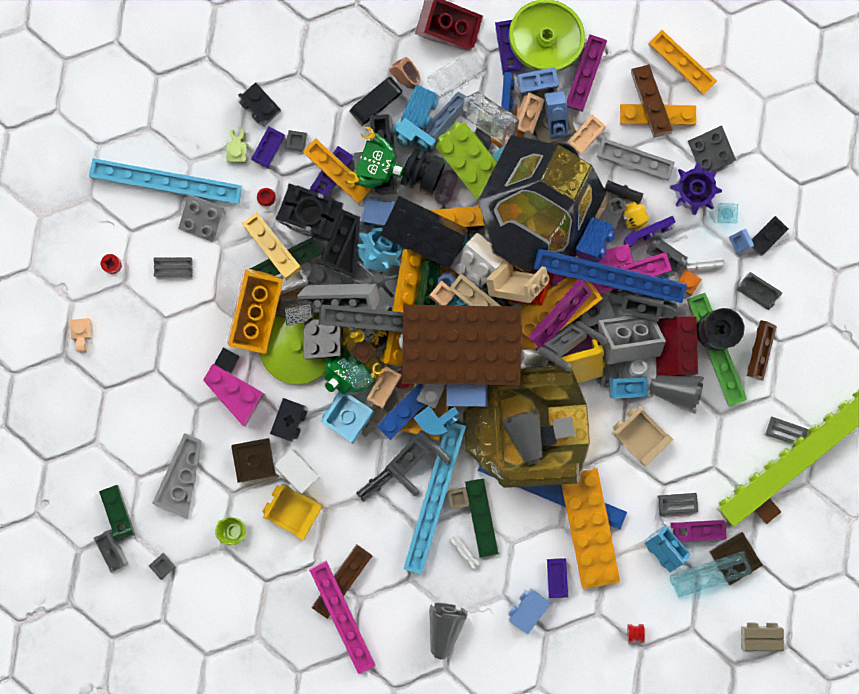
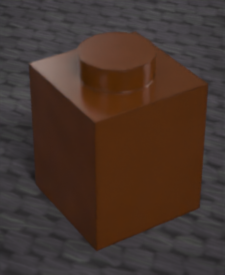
[349,340,377,366]

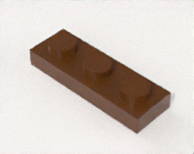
[746,320,777,381]

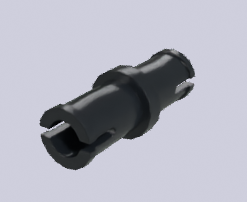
[604,180,644,204]
[356,468,394,502]

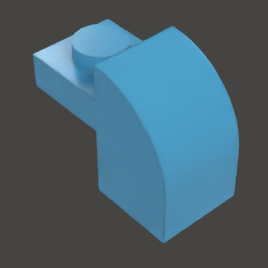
[413,406,460,436]

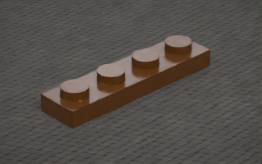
[631,64,673,138]
[311,544,373,619]

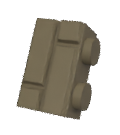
[741,622,784,651]

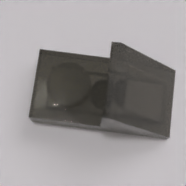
[276,296,314,326]

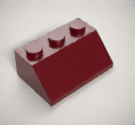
[656,316,698,376]

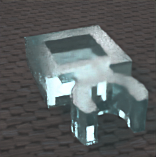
[340,355,373,389]

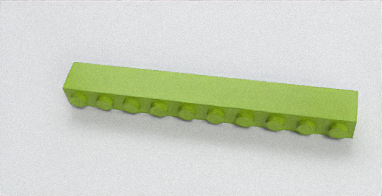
[716,389,859,527]

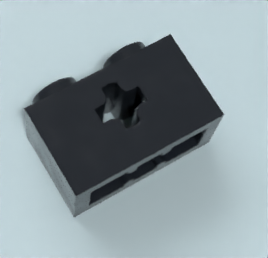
[270,398,308,442]

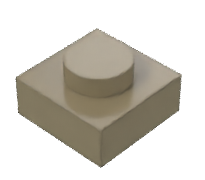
[447,487,469,510]

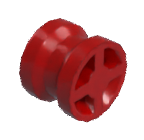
[100,254,122,274]
[627,624,645,644]

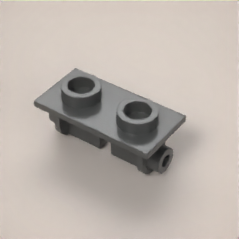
[646,236,688,273]

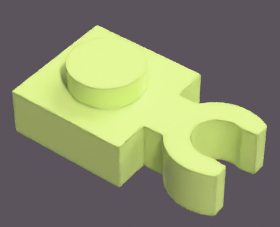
[226,129,247,163]

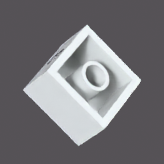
[450,233,505,289]
[274,449,321,494]

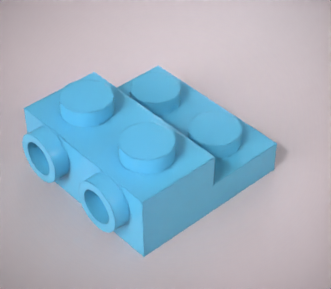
[393,118,436,153]
[321,393,375,443]

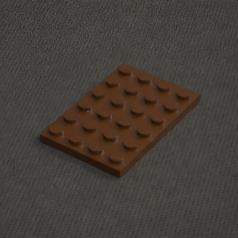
[402,305,521,385]

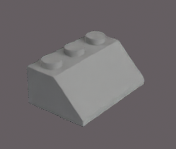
[598,315,666,364]

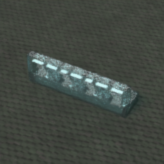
[669,551,752,598]

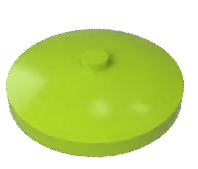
[509,0,585,72]
[259,308,326,385]

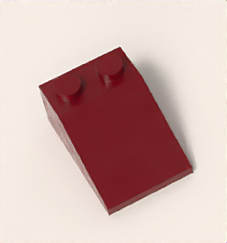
[415,0,483,52]

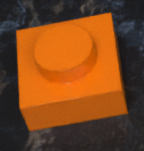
[677,269,702,296]

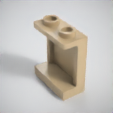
[486,260,549,303]
[612,406,674,466]

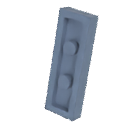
[423,92,472,142]

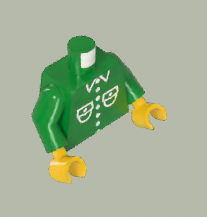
[344,127,404,188]
[324,337,385,394]

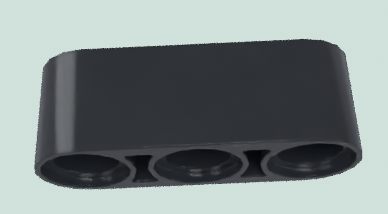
[349,76,403,126]

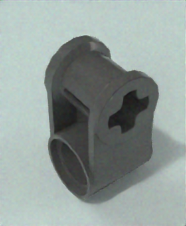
[599,197,625,231]

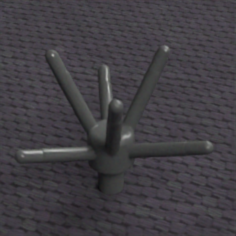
[357,261,399,298]

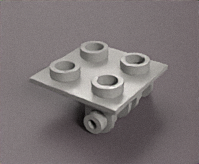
[178,194,225,242]

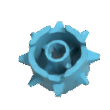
[357,228,403,273]

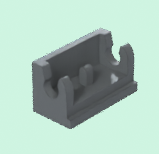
[736,272,783,310]
[93,529,129,573]

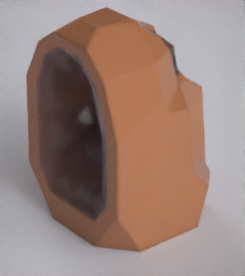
[388,57,421,89]

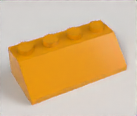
[227,268,283,354]

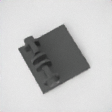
[688,125,736,172]

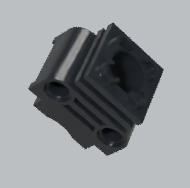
[275,183,344,241]

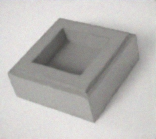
[552,416,576,439]

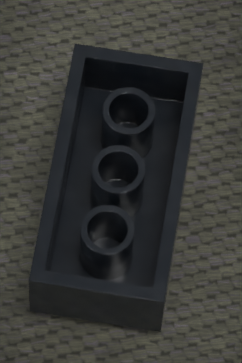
[380,196,468,269]

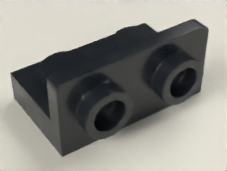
[238,82,281,126]

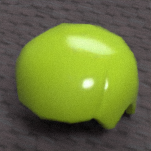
[215,516,246,546]

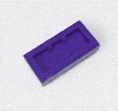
[251,126,286,169]
[546,558,568,598]

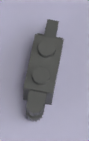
[609,289,678,322]

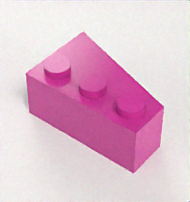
[203,364,265,427]

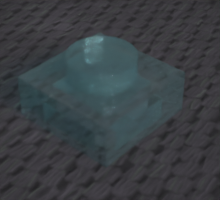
[717,203,739,224]

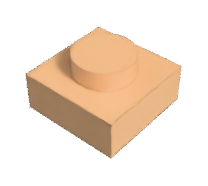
[428,281,455,305]

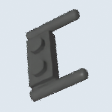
[538,321,608,371]
[385,430,451,496]

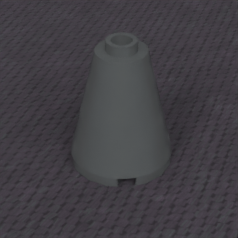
[649,375,704,414]
[501,409,542,465]
[429,603,468,660]

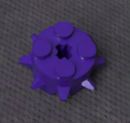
[669,163,722,215]

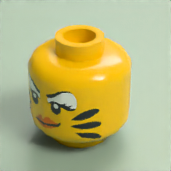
[622,202,649,231]

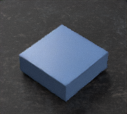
[729,229,754,254]

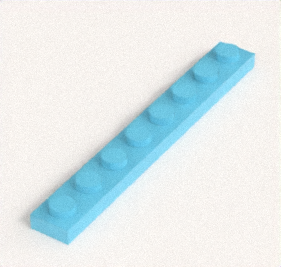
[89,158,243,205]
[403,423,466,575]

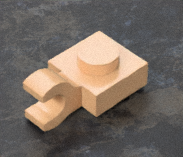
[70,318,92,352]

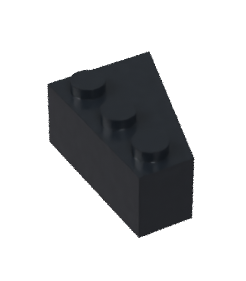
[318,210,360,279]

